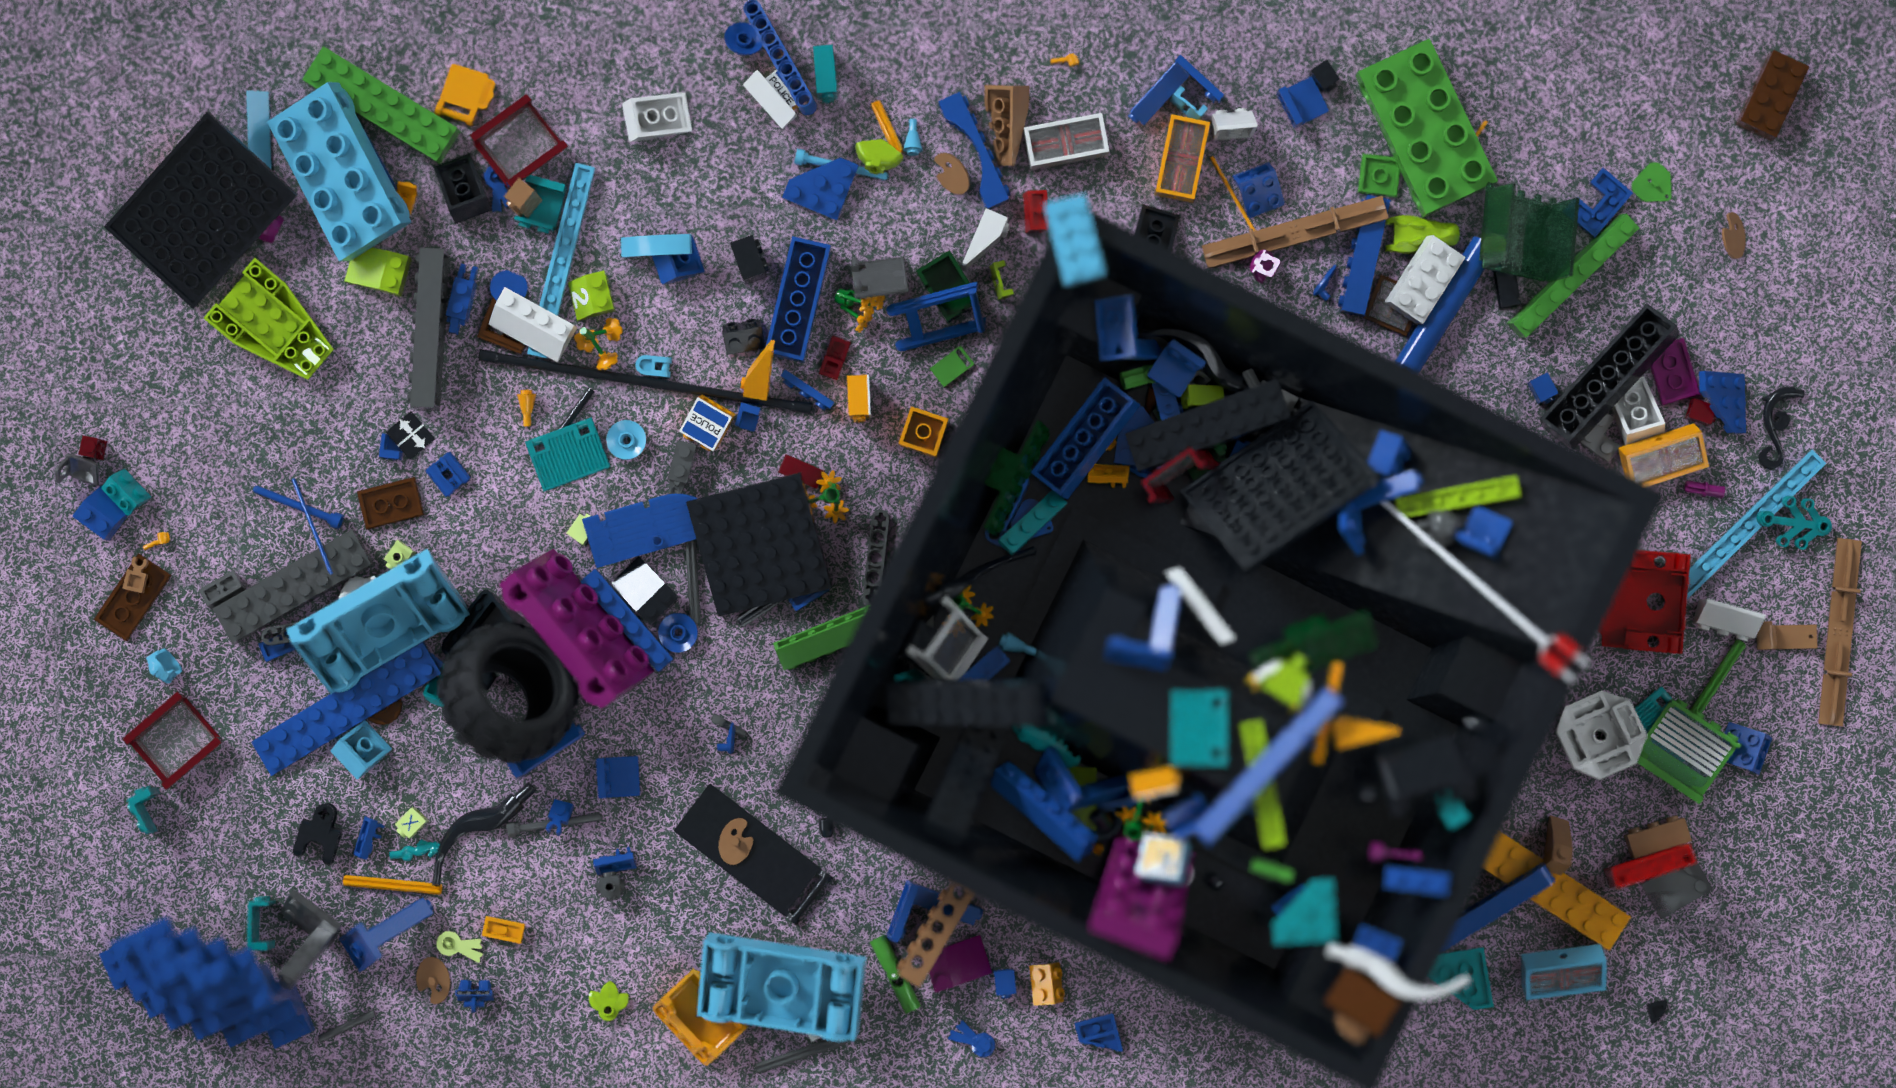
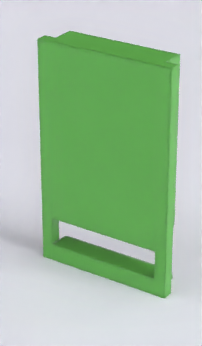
[930,345,974,387]

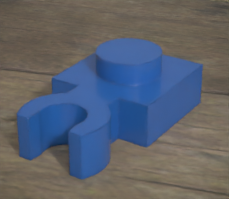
[546,799,574,836]

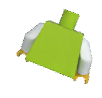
[1246,655,1311,716]

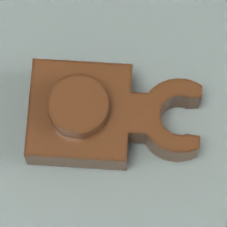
[122,557,149,593]

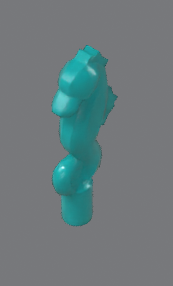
[389,839,440,861]

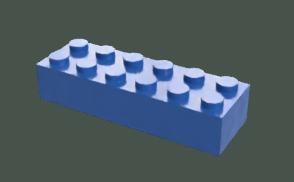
[766,236,832,363]
[1031,377,1140,500]

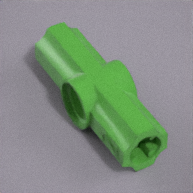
[1119,363,1156,390]

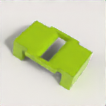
[989,260,1014,300]

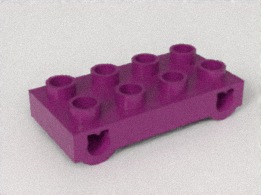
[499,548,654,710]
[1089,827,1196,959]

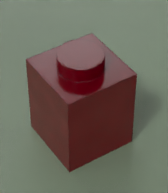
[1684,398,1717,426]

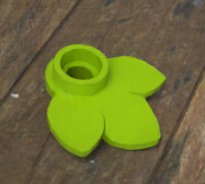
[589,981,629,1021]

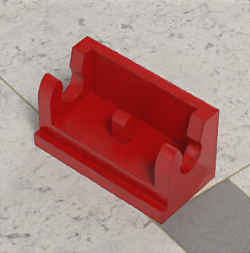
[1023,190,1049,233]

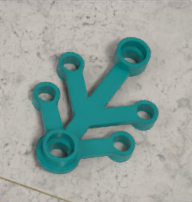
[1756,495,1832,550]

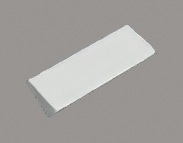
[743,70,797,129]

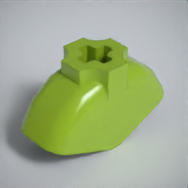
[855,139,903,175]

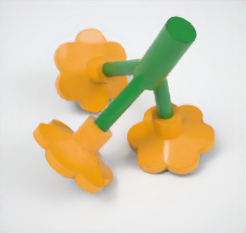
[574,317,623,370]

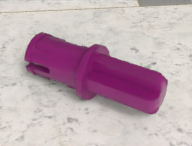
[1684,480,1725,499]

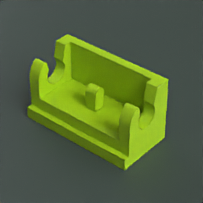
[1180,384,1225,409]

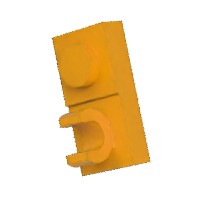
[1088,464,1130,488]

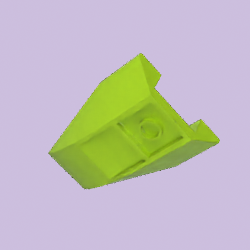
[203,258,334,380]

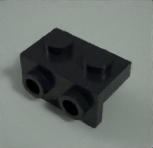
[722,318,766,355]

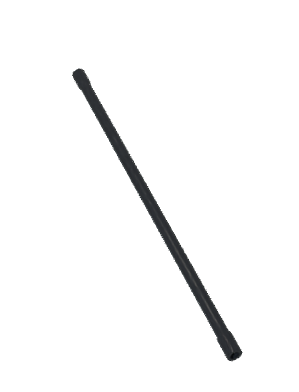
[478,349,812,414]

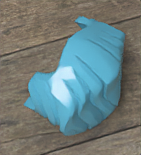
[146,648,182,684]

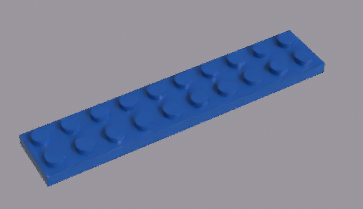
[251,641,441,776]

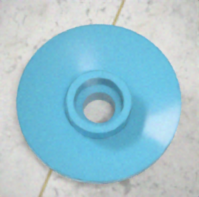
[606,420,646,460]

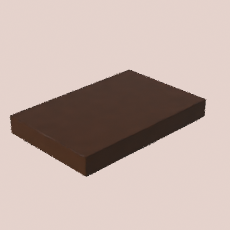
[357,477,425,530]
[1325,966,1401,1037]

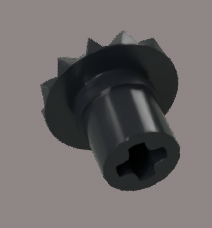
[1089,807,1124,843]

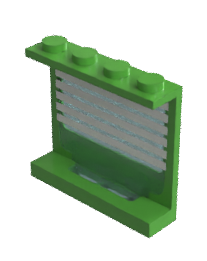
[1637,698,1741,804]

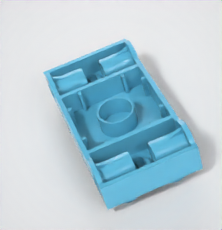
[267,82,412,261]
[287,549,470,694]
[697,932,867,1042]

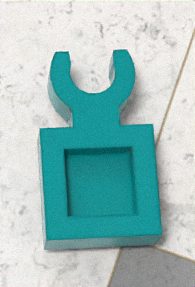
[1436,790,1469,829]

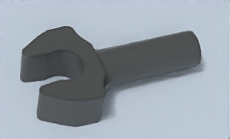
[710,713,746,738]

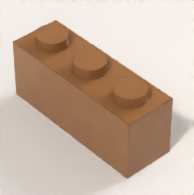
[504,178,542,218]
[1624,815,1692,859]

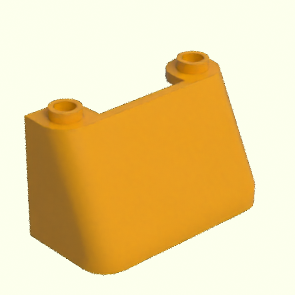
[653,968,748,1065]

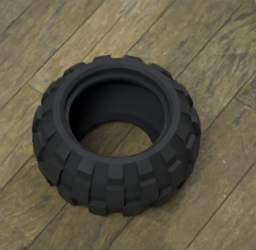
[437,623,579,763]

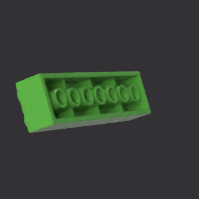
[302,46,460,164]

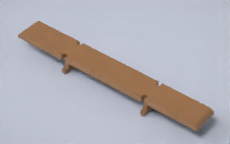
[1202,196,1389,269]
[1818,538,1862,726]

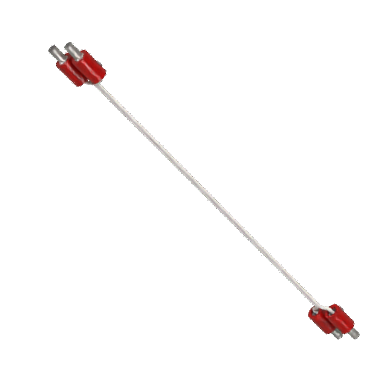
[1291,408,1590,683]

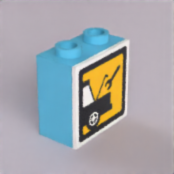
[1137,835,1190,885]

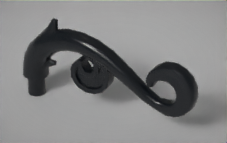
[1758,386,1805,469]

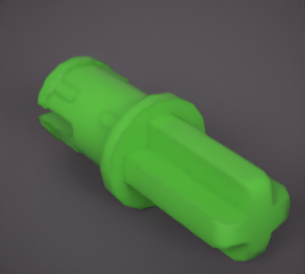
[1251,859,1293,883]

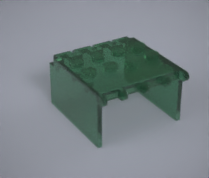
[1479,182,1579,282]

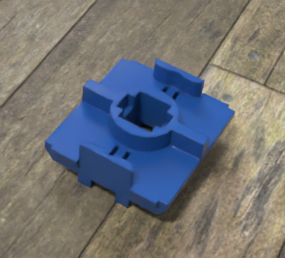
[425,452,471,497]

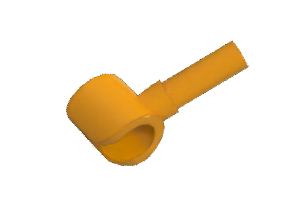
[1050,53,1079,67]
[143,532,170,550]

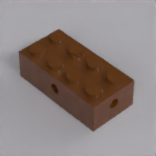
[1735,50,1810,141]

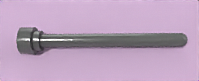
[506,813,603,838]

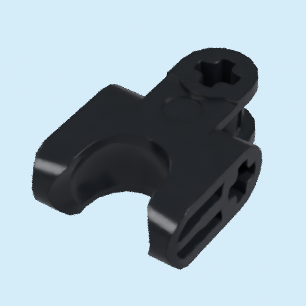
[292,803,342,866]

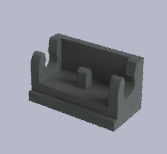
[199,570,247,610]

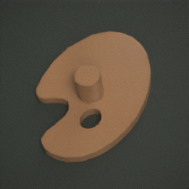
[934,152,970,195]
[1722,212,1746,259]
[719,818,753,865]
[416,957,450,1004]
[1336,1011,1370,1042]

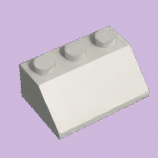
[1693,599,1766,642]

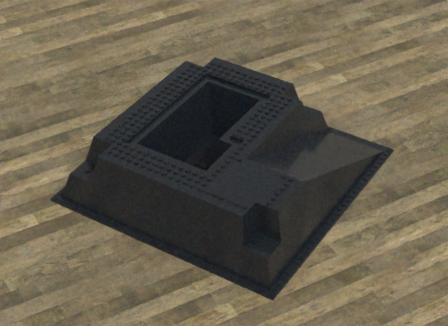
[775,210,1664,1088]

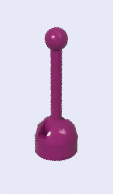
[1370,843,1421,860]

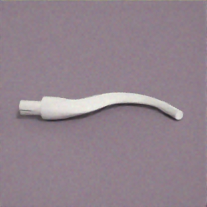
[1326,944,1470,999]

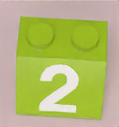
[568,270,616,321]

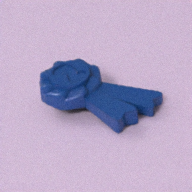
[484,167,509,213]
[948,1020,996,1058]

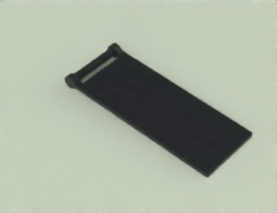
[674,784,833,925]

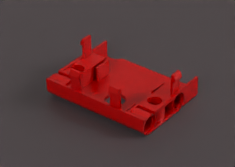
[1599,550,1691,654]

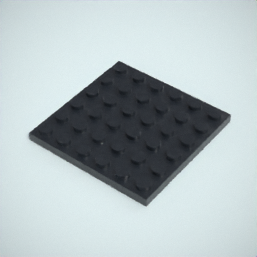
[686,472,833,617]

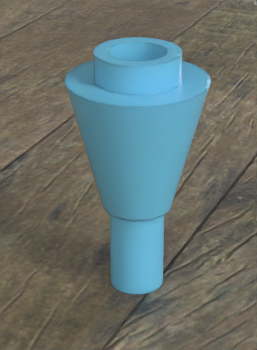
[903,119,923,156]
[999,632,1037,656]

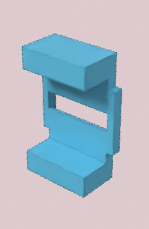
[1170,86,1208,120]

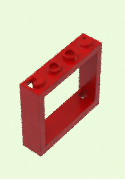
[1604,843,1697,888]

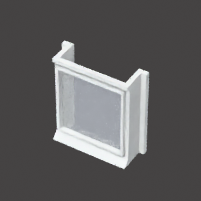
[907,596,989,680]

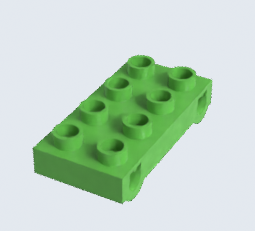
[1355,38,1498,218]

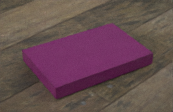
[1650,338,1701,406]

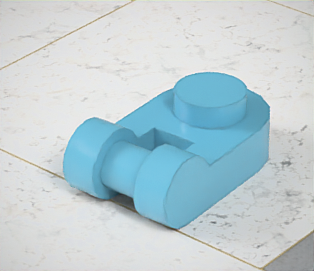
[635,355,672,378]

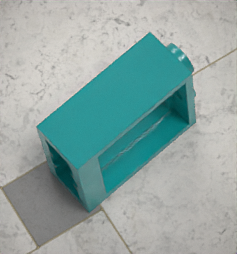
[813,45,838,103]

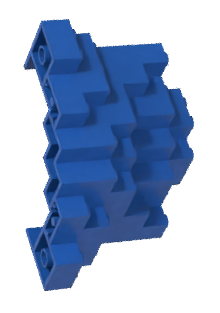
[99,916,316,1049]

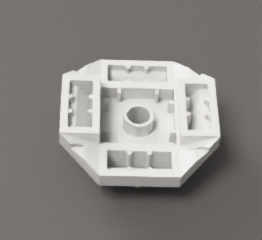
[1556,691,1647,780]

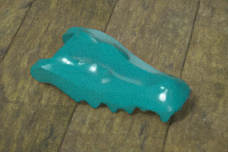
[1012,726,1081,768]

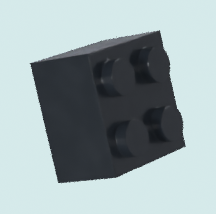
[730,235,770,285]

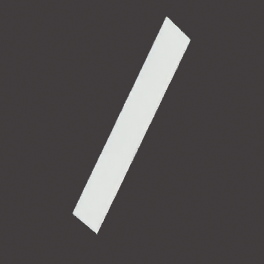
[1165,568,1235,644]

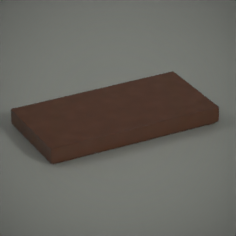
[94,553,172,641]

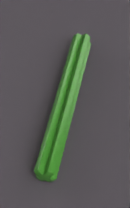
[1687,640,1746,723]

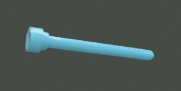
[794,149,888,180]

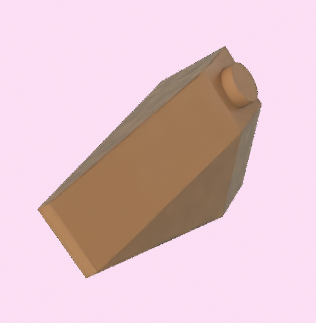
[984,85,1029,166]

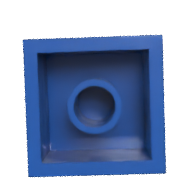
[1367,430,1411,480]

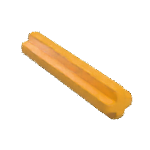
[871,100,903,154]

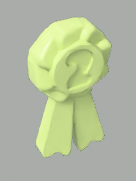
[436,931,483,963]

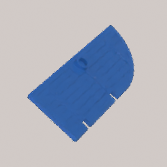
[582,494,697,568]

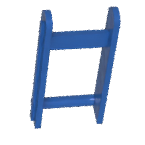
[886,282,986,351]

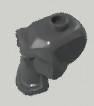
[1415,510,1460,549]

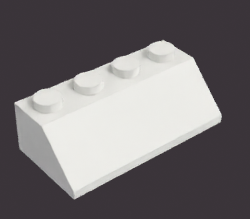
[489,287,577,362]

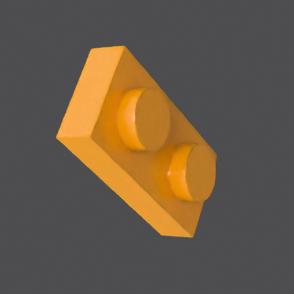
[482,916,526,944]

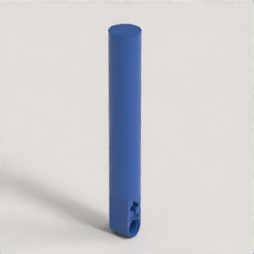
[1395,236,1497,373]

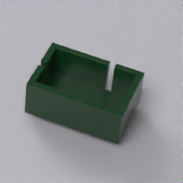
[916,250,981,324]

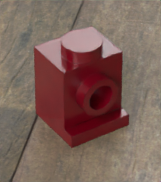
[78,435,108,460]

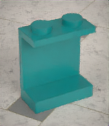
[514,175,567,234]
[247,896,276,951]

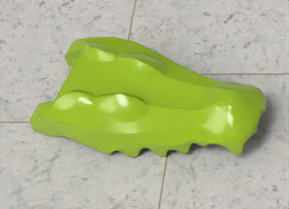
[1385,215,1460,254]

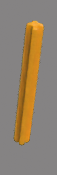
[1311,662,1344,764]
[343,875,442,895]

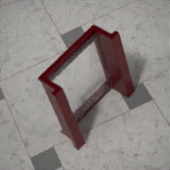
[470,94,568,190]
[1141,447,1222,503]
[122,691,222,790]

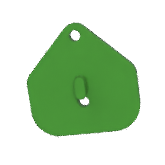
[1631,162,1671,202]

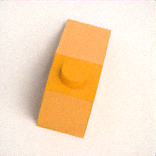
[740,340,775,401]
[1331,716,1400,749]

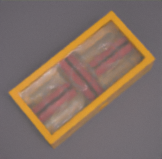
[1154,114,1210,203]
[1618,423,1709,486]

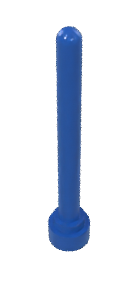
[253,486,344,530]

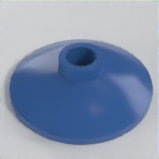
[724,22,763,56]
[658,613,698,653]

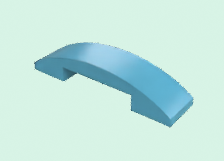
[621,234,692,257]

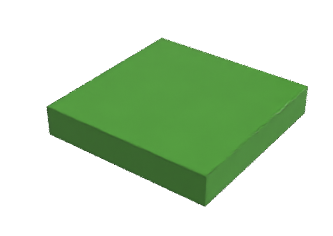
[1357,153,1400,198]

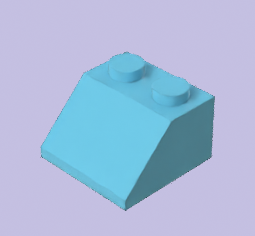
[331,720,392,780]

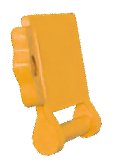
[434,64,495,127]

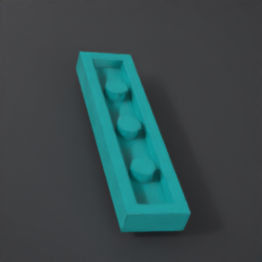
[998,490,1067,556]

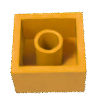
[898,406,949,458]

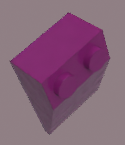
[929,935,992,993]

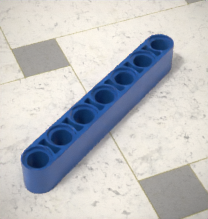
[743,0,817,115]
[1443,863,1555,951]

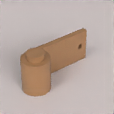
[1756,621,1817,650]

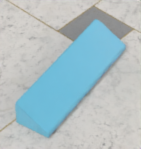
[246,90,272,170]

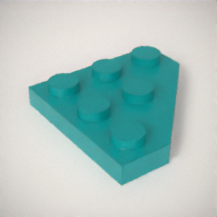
[1273,879,1337,944]
[1430,947,1494,1010]

